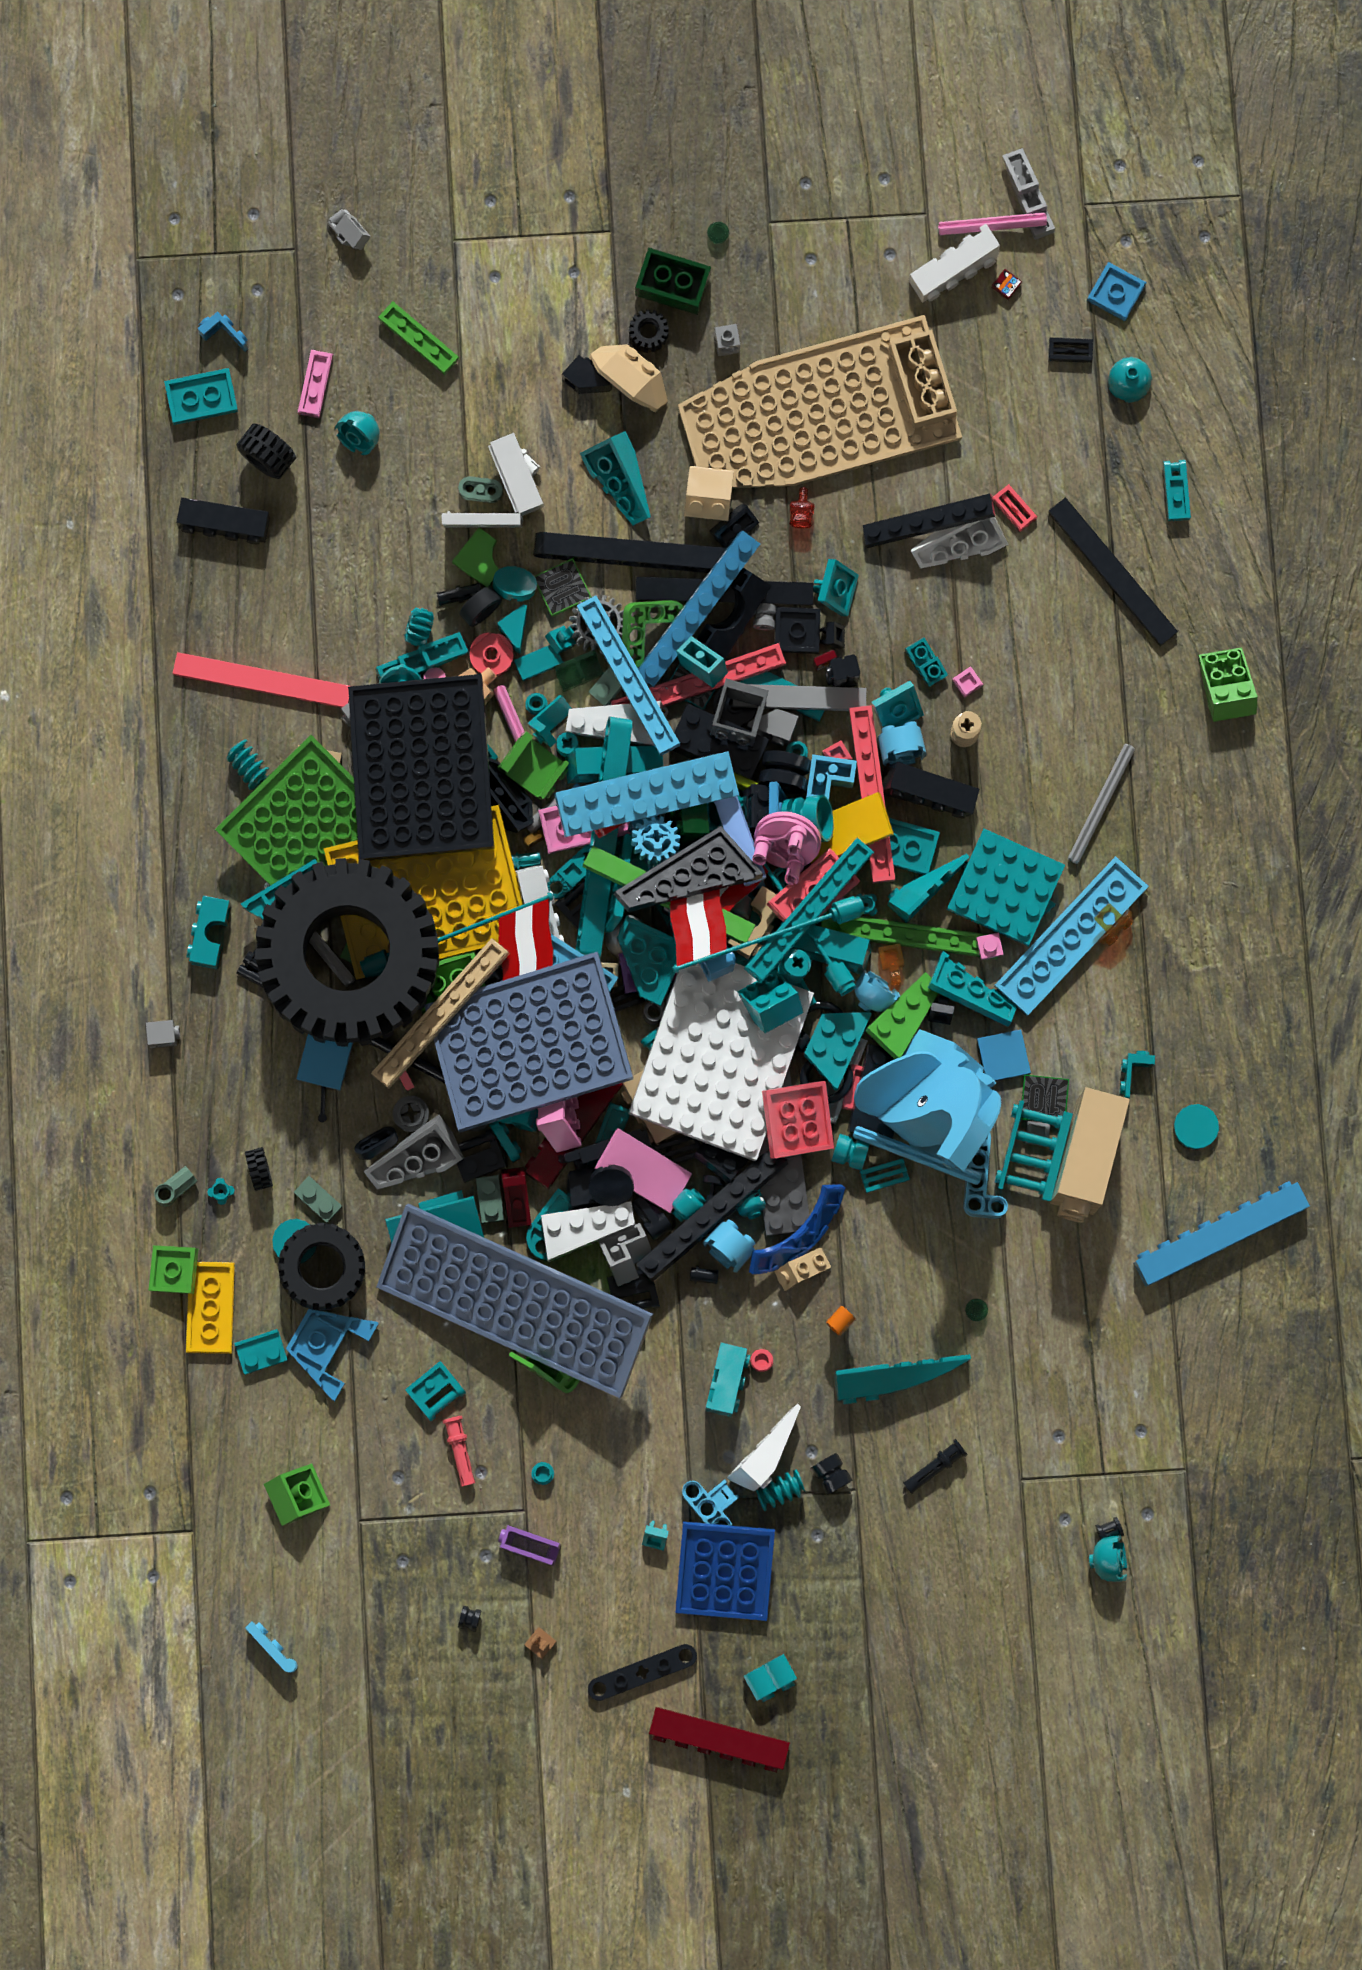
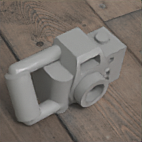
[328,209,371,250]

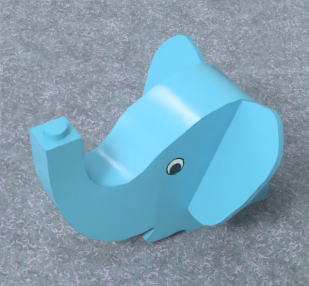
[854,1029,1001,1172]

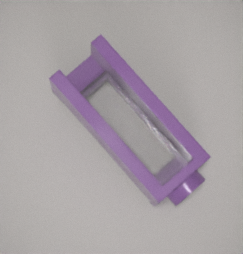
[498,1525,561,1566]

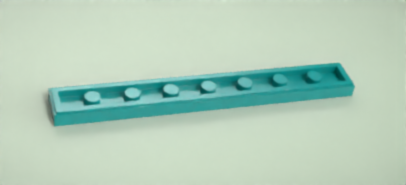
[744,838,874,983]

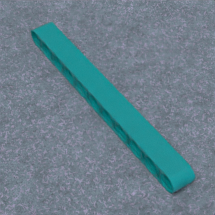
[575,716,632,957]

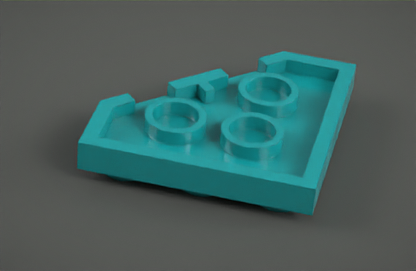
[617,916,676,1006]

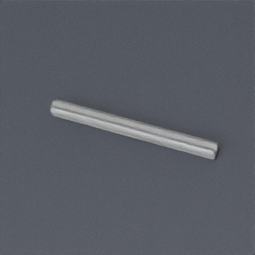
[1068,744,1135,864]

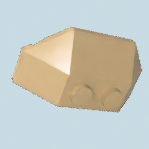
[589,344,668,412]

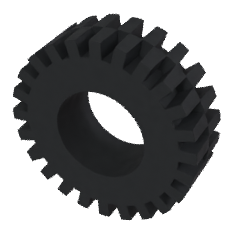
[255,858,439,1047]

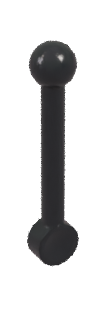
[318,1086,327,1123]

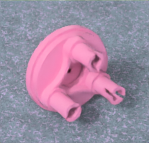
[752,812,821,885]

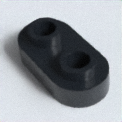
[354,1126,398,1160]

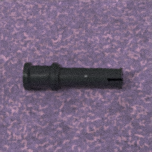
[903,1439,968,1494]

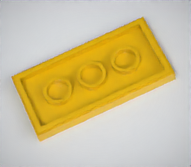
[810,792,894,864]
[186,1262,235,1354]

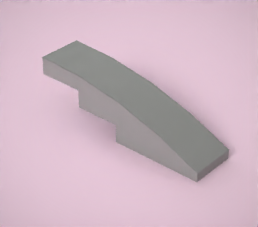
[1002,148,1055,240]

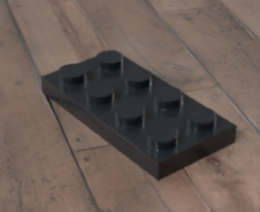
[847,1044,895,1139]

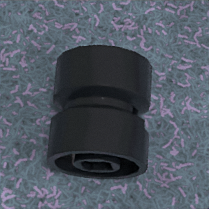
[811,1453,853,1495]

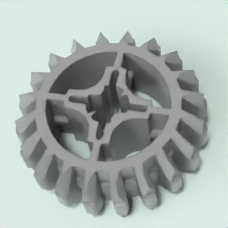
[569,594,624,654]

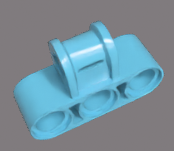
[682,1480,739,1526]

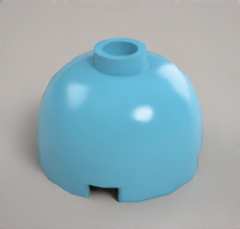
[855,970,900,1012]

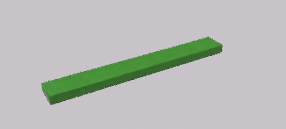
[582,846,755,944]
[821,912,998,959]

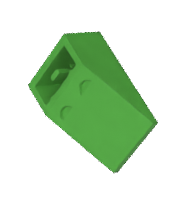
[1198,647,1258,722]

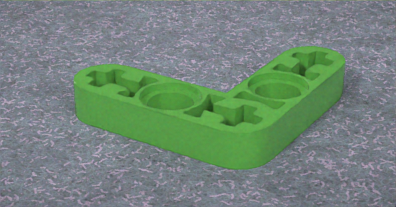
[622,600,684,667]

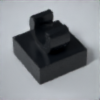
[820,622,845,649]
[928,996,954,1025]

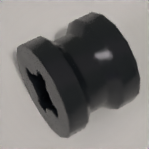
[458,1605,481,1632]

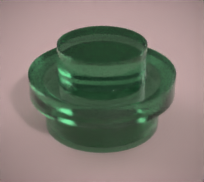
[707,222,729,244]
[965,1299,988,1322]

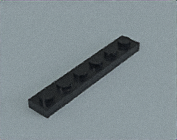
[862,493,995,548]

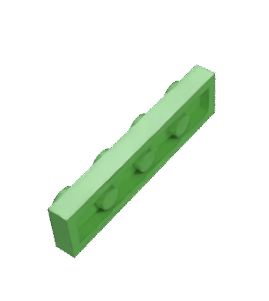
[378,301,459,375]

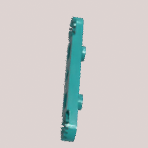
[547,834,631,900]

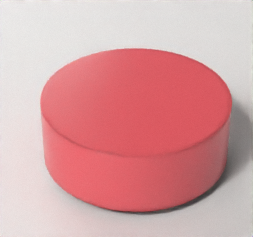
[750,1349,773,1372]

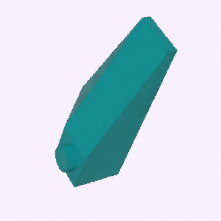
[580,431,651,525]

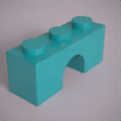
[186,896,231,970]

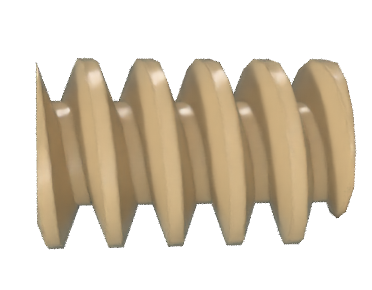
[950,711,982,747]

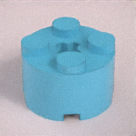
[877,721,927,766]
[703,1219,756,1272]

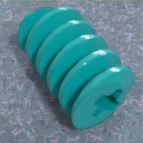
[226,739,269,790]
[777,949,811,985]
[756,1469,806,1511]

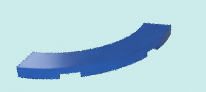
[749,1184,845,1275]

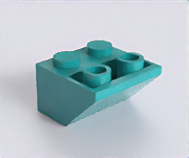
[737,971,804,1034]

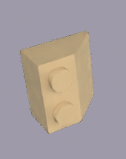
[684,466,734,521]

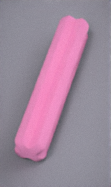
[493,685,525,742]

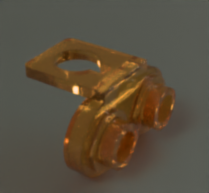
[1094,903,1134,946]

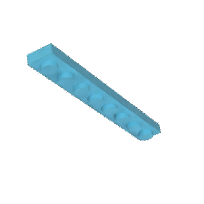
[577,596,680,756]

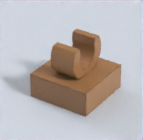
[524,1627,557,1659]

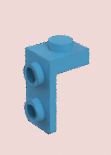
[198,311,248,352]

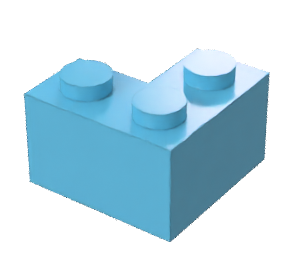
[806,755,857,800]

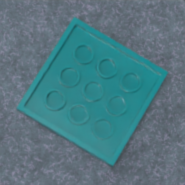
[947,828,1065,947]

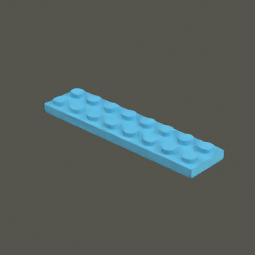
[554,751,739,837]
[994,856,1149,1016]

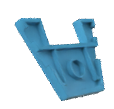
[286,1309,379,1401]

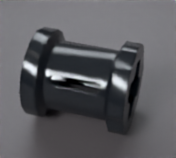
[1095,1517,1124,1540]

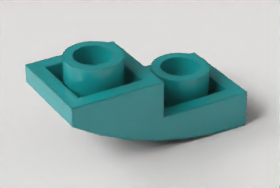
[904,637,948,687]

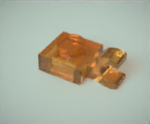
[878,944,905,986]

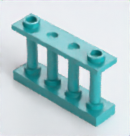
[994,1100,1073,1202]

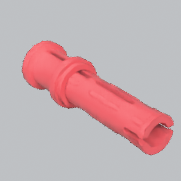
[442,1416,475,1487]

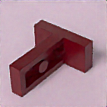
[502,1167,532,1228]

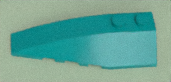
[834,1354,971,1405]

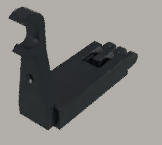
[558,1129,652,1166]

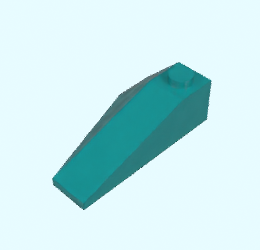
[887,854,970,923]

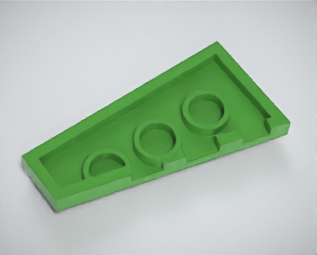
[865,972,938,1059]

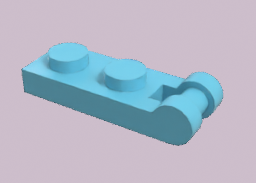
[245,1621,298,1673]

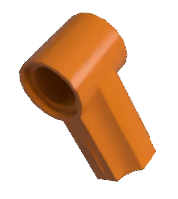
[826,1306,856,1336]

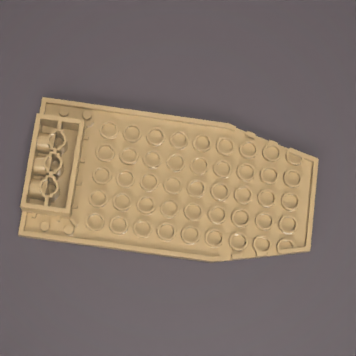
[678,315,962,488]

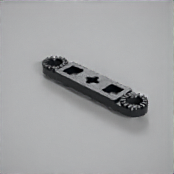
[588,1644,697,1701]

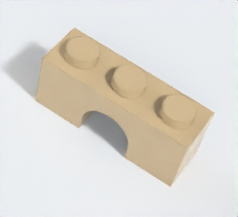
[726,886,779,960]

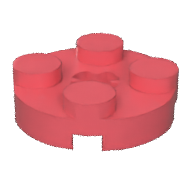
[469,632,514,676]

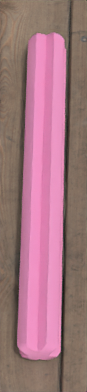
[938,213,1047,235]

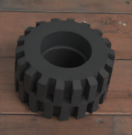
[236,423,296,479]

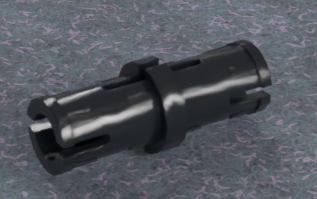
[436,582,481,606]

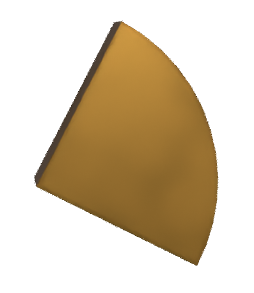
[523,830,545,850]

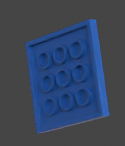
[675,1522,775,1621]

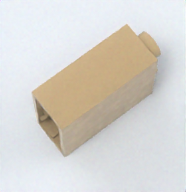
[1050,1087,1130,1223]

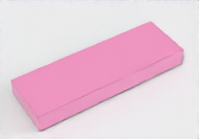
[298,350,333,418]

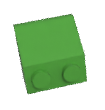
[264,1464,330,1526]

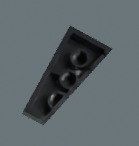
[882,762,980,819]

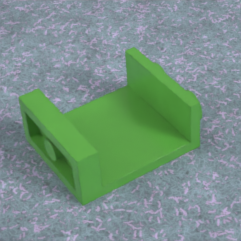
[497,731,569,800]

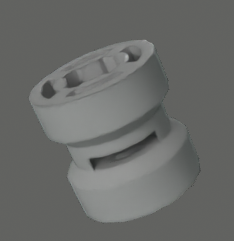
[753,603,776,630]

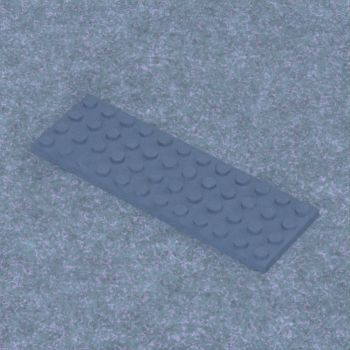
[376,1204,653,1398]

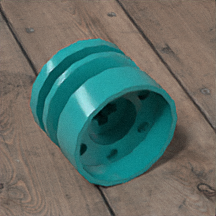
[781,795,834,842]

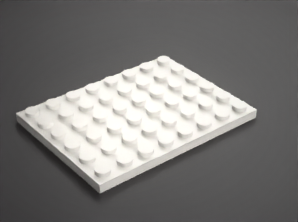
[628,963,814,1161]

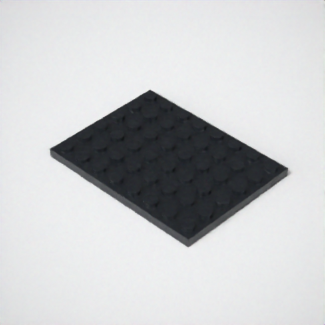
[348,674,495,861]

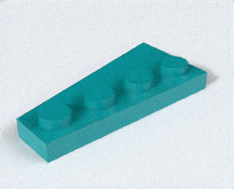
[928,951,1017,1027]

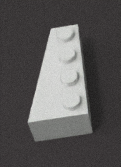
[515,866,564,942]

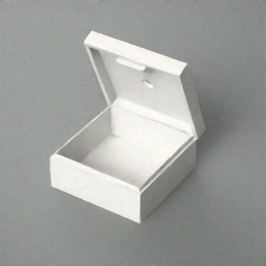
[442,433,544,528]

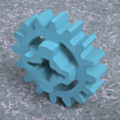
[631,816,680,865]

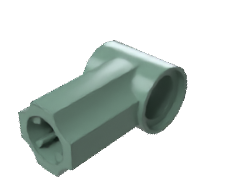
[154,1166,198,1207]

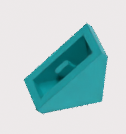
[497,605,527,653]

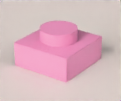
[976,933,1003,960]

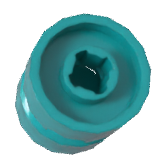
[831,1134,870,1171]

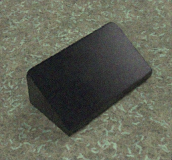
[709,504,759,548]

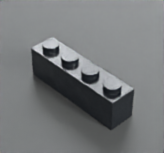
[176,497,270,545]

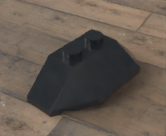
[488,757,534,833]

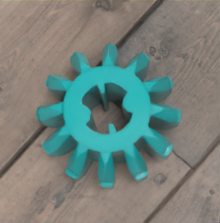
[404,607,434,646]

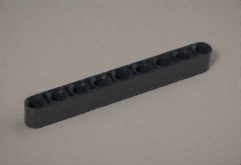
[533,532,727,573]

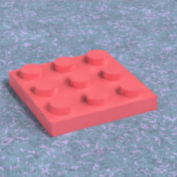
[762,1081,834,1159]

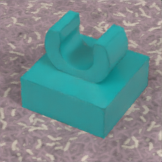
[545,625,576,654]
[642,1521,669,1551]

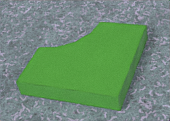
[452,528,499,587]

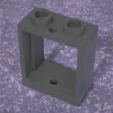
[710,678,769,746]

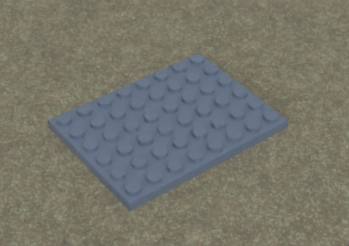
[425,952,634,1132]

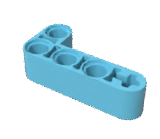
[963,1133,1008,1219]

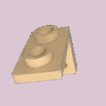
[774,1248,831,1291]

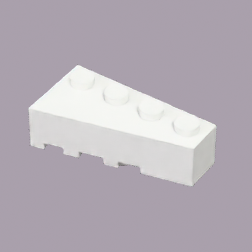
[909,224,1000,303]
[565,701,663,746]
[541,1202,635,1262]

